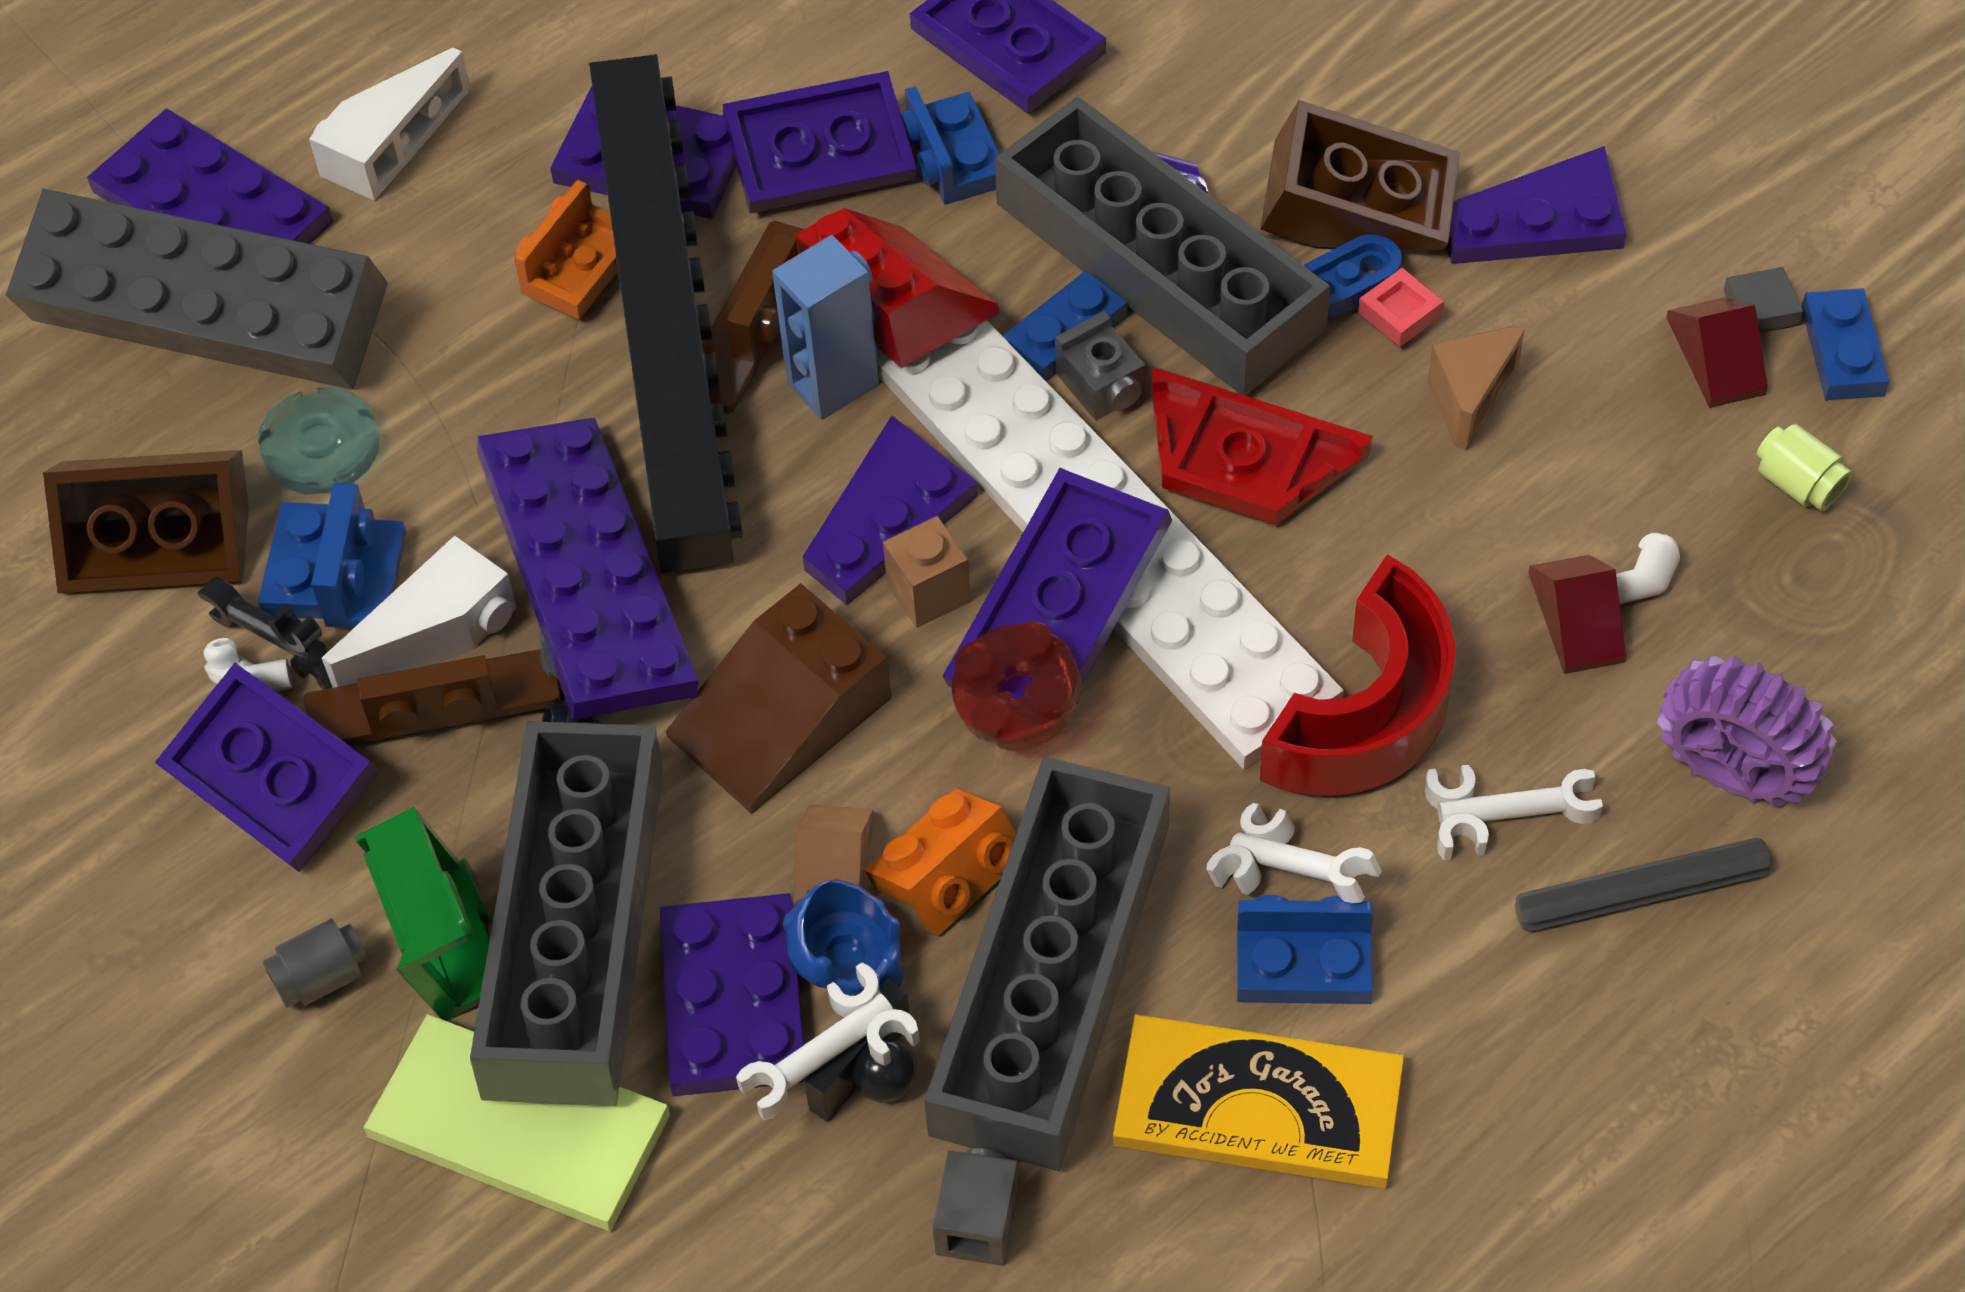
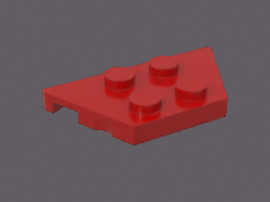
[1151,367,1373,525]

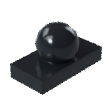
[804,981,917,1123]

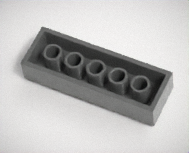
[995,96,1330,396]
[5,189,388,390]
[470,721,663,1106]
[924,756,1170,1171]

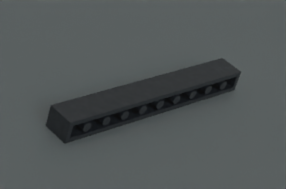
[589,54,743,573]

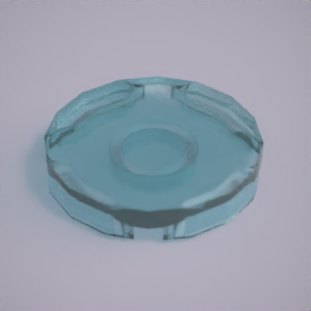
[258,387,380,495]

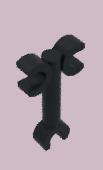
[198,576,331,689]

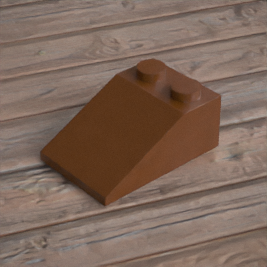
[1260,100,1460,249]
[666,583,891,814]

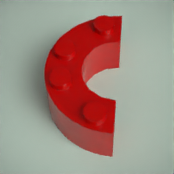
[1260,554,1455,796]

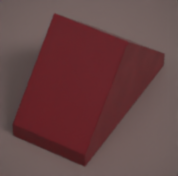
[1666,298,1768,408]
[1528,555,1626,674]

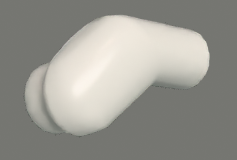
[1616,533,1680,605]
[203,638,294,692]

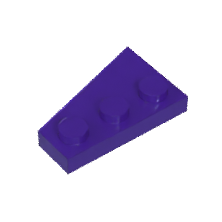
[1447,146,1627,264]
[803,416,977,605]

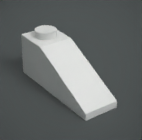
[309,48,471,201]
[322,536,517,688]

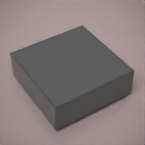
[1724,267,1803,332]

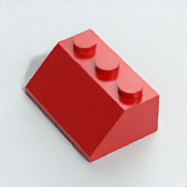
[795,208,1000,368]

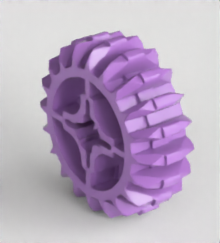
[1657,655,1837,807]

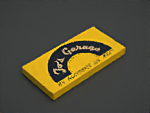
[1113,1014,1404,1189]

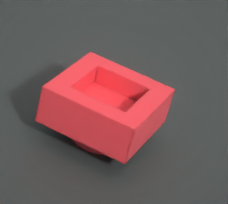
[1358,268,1444,347]

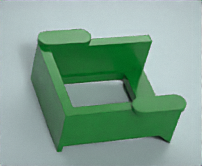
[354,807,491,1021]

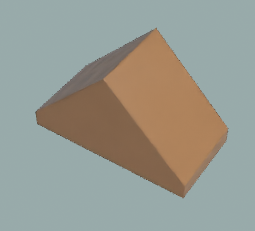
[1428,325,1524,451]
[793,805,874,906]

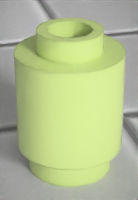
[1756,423,1853,511]

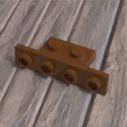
[702,221,804,414]
[304,648,561,745]

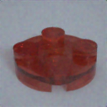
[952,621,1082,751]

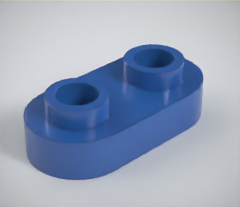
[1303,234,1402,320]

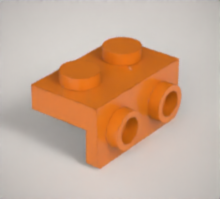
[514,180,618,320]
[864,788,1016,936]

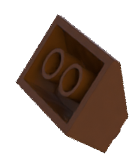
[43,450,249,593]

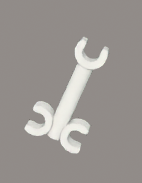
[1424,765,1603,860]
[1206,802,1382,903]
[736,962,920,1120]

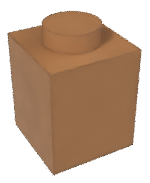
[883,516,971,628]

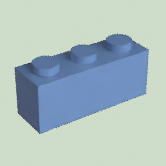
[772,235,880,420]

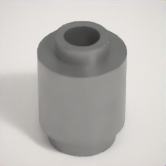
[262,918,368,1008]

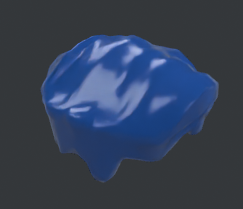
[782,879,904,996]

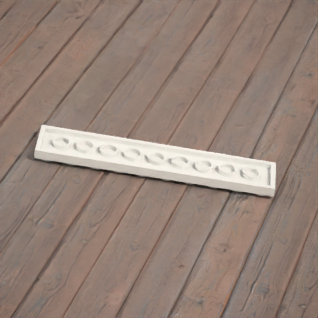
[877,320,1344,770]

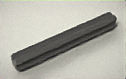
[1515,838,1771,932]

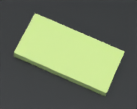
[363,1014,670,1232]

